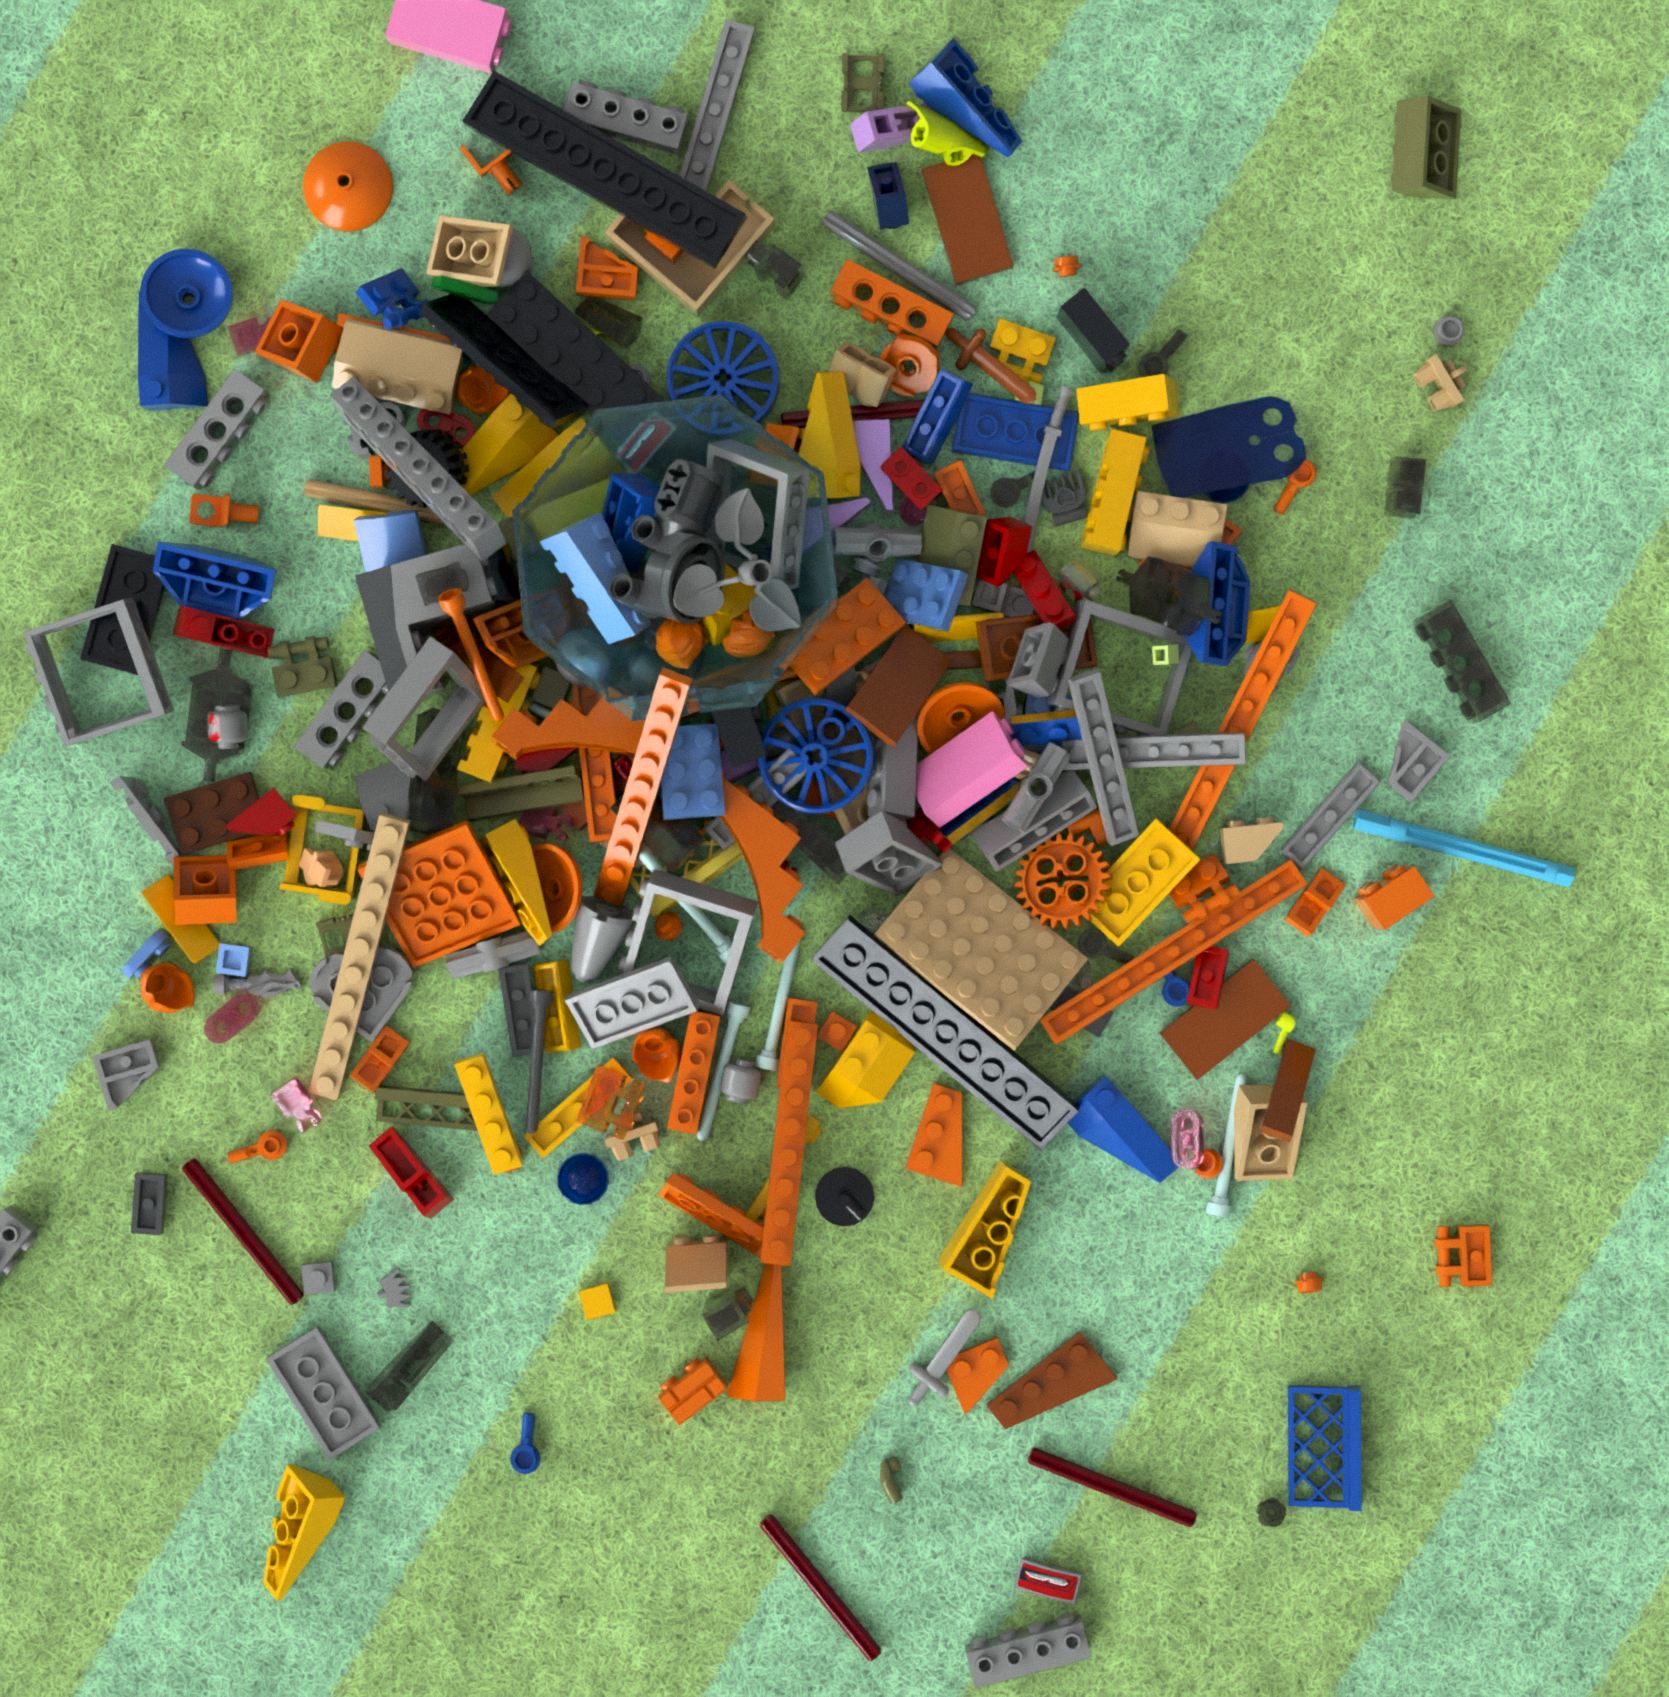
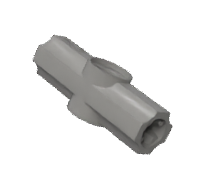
[829,523,922,561]
[1001,742,1071,833]

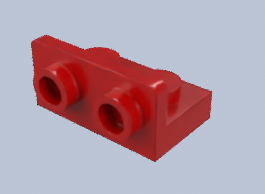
[880,447,943,510]

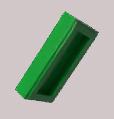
[431,275,498,304]

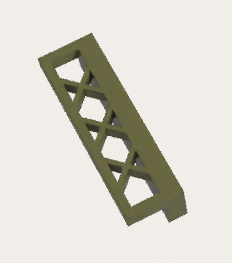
[457,766,585,822]
[375,1085,478,1131]

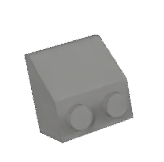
[1007,622,1069,698]
[355,762,432,832]

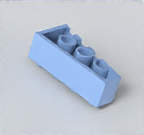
[539,512,652,644]

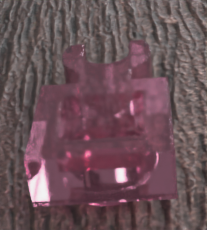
[227,316,272,357]
[518,807,574,840]
[270,1076,322,1133]

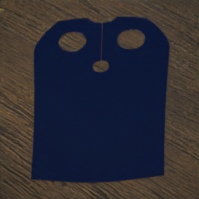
[1152,396,1307,498]

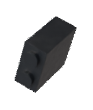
[1056,287,1130,373]

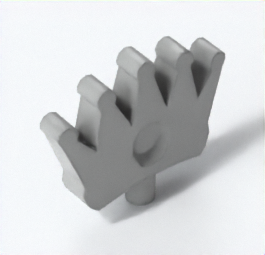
[377,1269,411,1308]

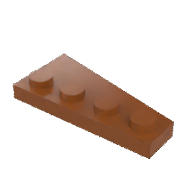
[986,1331,1117,1429]

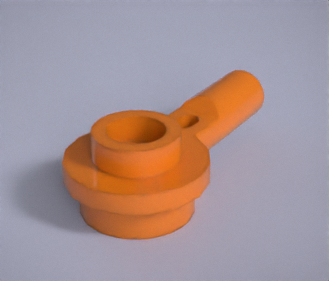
[1273,458,1316,515]
[228,1130,288,1164]

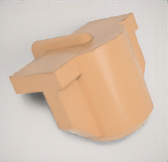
[299,848,343,887]

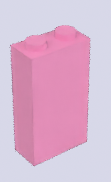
[385,0,512,74]
[916,711,1028,828]

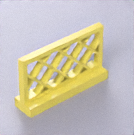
[630,816,744,919]

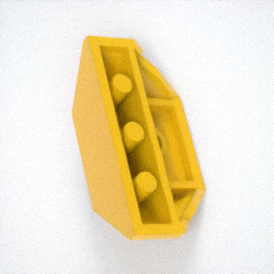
[816,1010,915,1109]

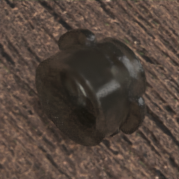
[1256,1497,1286,1527]

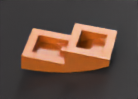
[1284,868,1346,937]
[349,1025,410,1094]

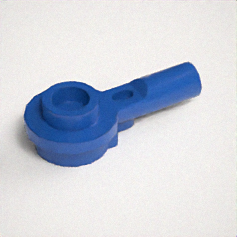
[1162,971,1190,1007]
[510,1413,541,1474]

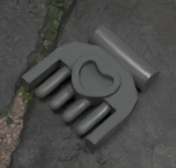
[1041,470,1087,527]

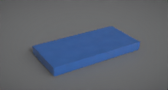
[952,393,1079,472]

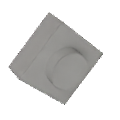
[301,1261,336,1295]

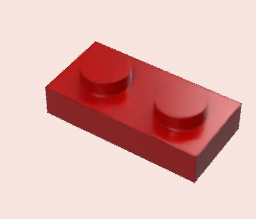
[1187,947,1230,1010]

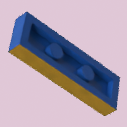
[1011,709,1082,745]
[940,777,1020,845]

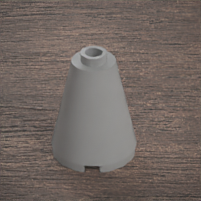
[571,896,634,983]

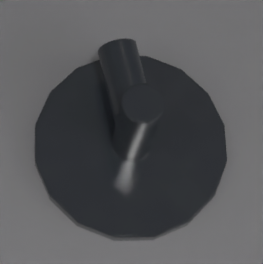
[815,1167,874,1227]

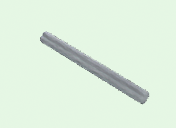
[822,211,977,321]

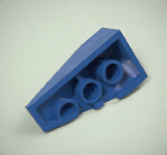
[908,38,1022,157]
[138,292,208,411]
[1068,1074,1182,1183]

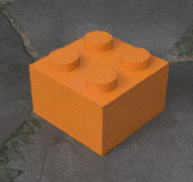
[1354,864,1435,930]

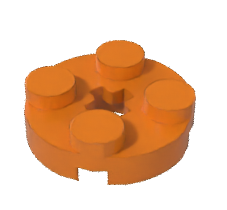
[880,334,940,396]

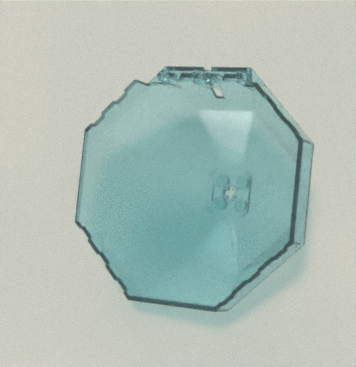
[512,395,840,721]

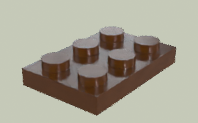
[164,772,260,855]

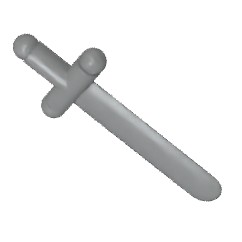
[908,1310,981,1407]

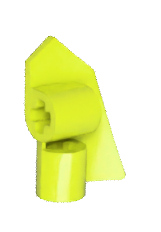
[906,101,990,166]

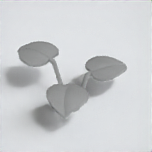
[673,488,801,631]

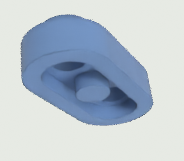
[121,928,171,980]

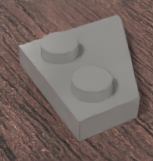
[1388,720,1450,803]
[92,1038,161,1111]

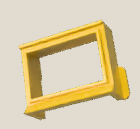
[279,794,366,905]

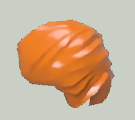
[456,364,510,414]
[723,609,775,657]
[655,618,704,669]
[140,962,195,1013]
[632,1027,681,1083]

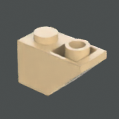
[1219,817,1283,864]

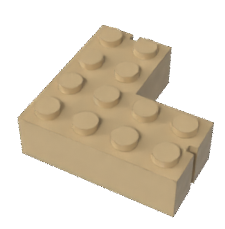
[604,180,776,317]

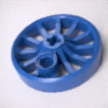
[666,321,780,437]
[758,698,874,813]

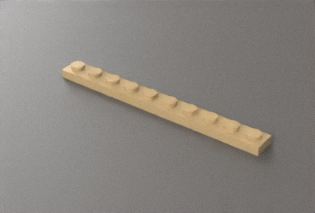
[309,812,411,1101]

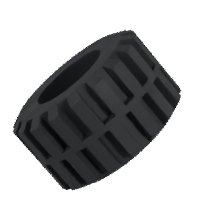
[385,429,469,508]

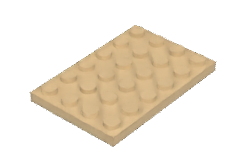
[874,848,1088,1051]

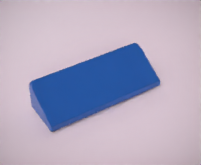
[902,368,973,464]

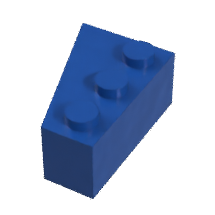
[602,473,660,571]

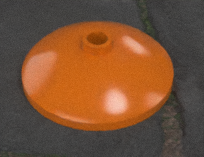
[303,141,393,232]
[916,682,1006,754]
[514,844,582,934]

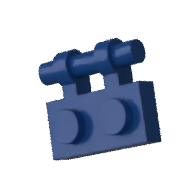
[356,268,429,329]

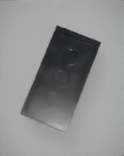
[80,544,165,675]

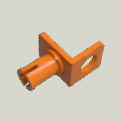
[460,145,523,196]
[189,494,259,527]

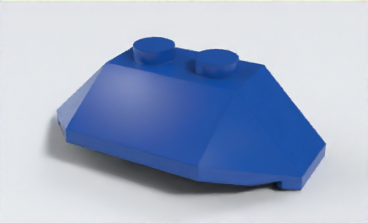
[152,541,277,620]
[1183,541,1251,666]

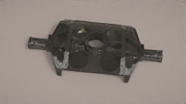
[1116,556,1222,636]
[182,648,253,782]

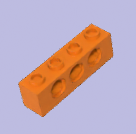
[830,259,954,350]
[667,1010,721,1134]

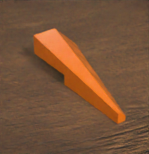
[728,1264,786,1402]

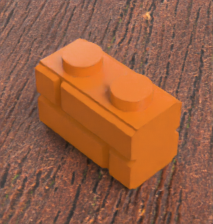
[658,1356,728,1425]

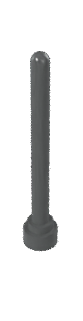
[526,989,554,1134]

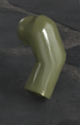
[880,1456,903,1504]

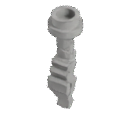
[213,968,303,999]

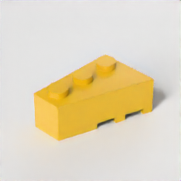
[1076,374,1180,431]

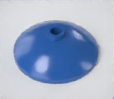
[140,249,233,338]

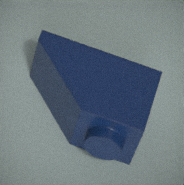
[867,162,910,230]

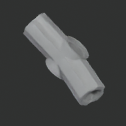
[446,931,540,979]

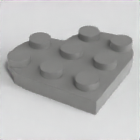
[310,945,414,1042]

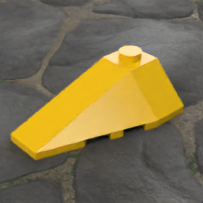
[792,371,861,498]
[460,394,558,496]
[491,418,621,518]
[479,819,552,946]
[263,1464,345,1601]

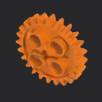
[1014,832,1112,930]

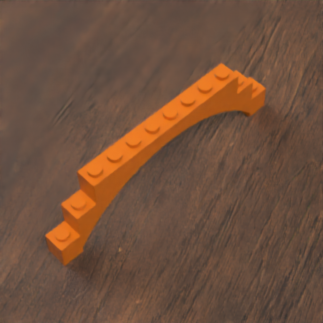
[492,689,806,964]

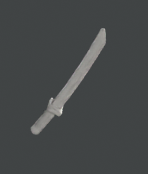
[1024,386,1073,553]

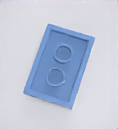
[884,558,968,632]
[661,724,725,820]

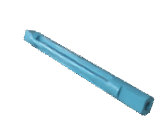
[1353,809,1575,887]

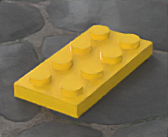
[1081,818,1201,947]

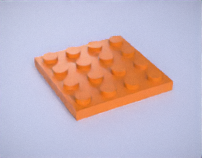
[357,820,521,968]

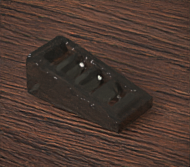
[575,297,643,349]

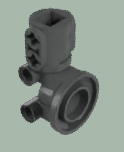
[609,459,725,624]

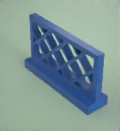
[1288,1385,1362,1511]

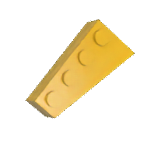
[1080,429,1149,557]
[457,659,542,783]
[938,1160,1031,1299]

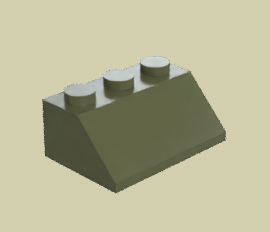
[1391,96,1461,199]
[917,504,987,606]

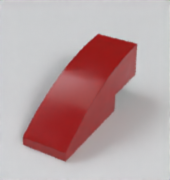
[369,1127,454,1219]

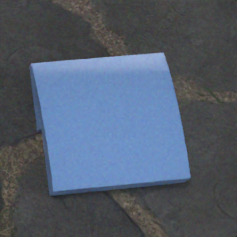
[354,510,427,572]

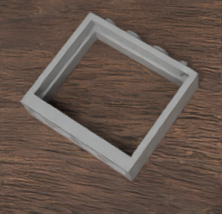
[702,439,810,590]
[23,597,174,747]
[1046,600,1192,736]
[362,637,485,781]
[618,869,758,1015]

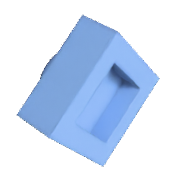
[216,943,252,977]

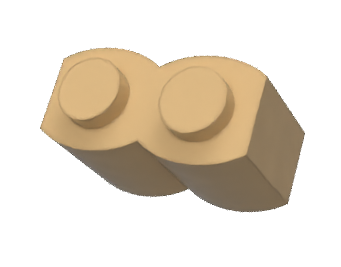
[828,342,897,407]

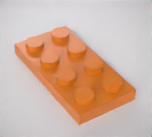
[776,578,907,696]
[658,1172,764,1257]

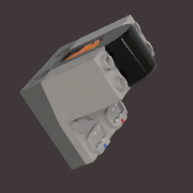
[355,541,524,696]

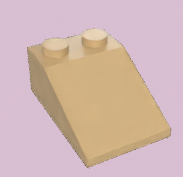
[426,215,514,287]
[1234,1084,1308,1181]
[665,1234,730,1293]

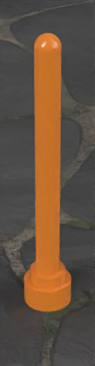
[438,588,504,722]

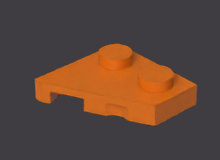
[575,236,639,301]
[947,1336,1009,1414]

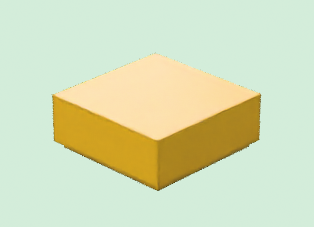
[579,1282,616,1320]

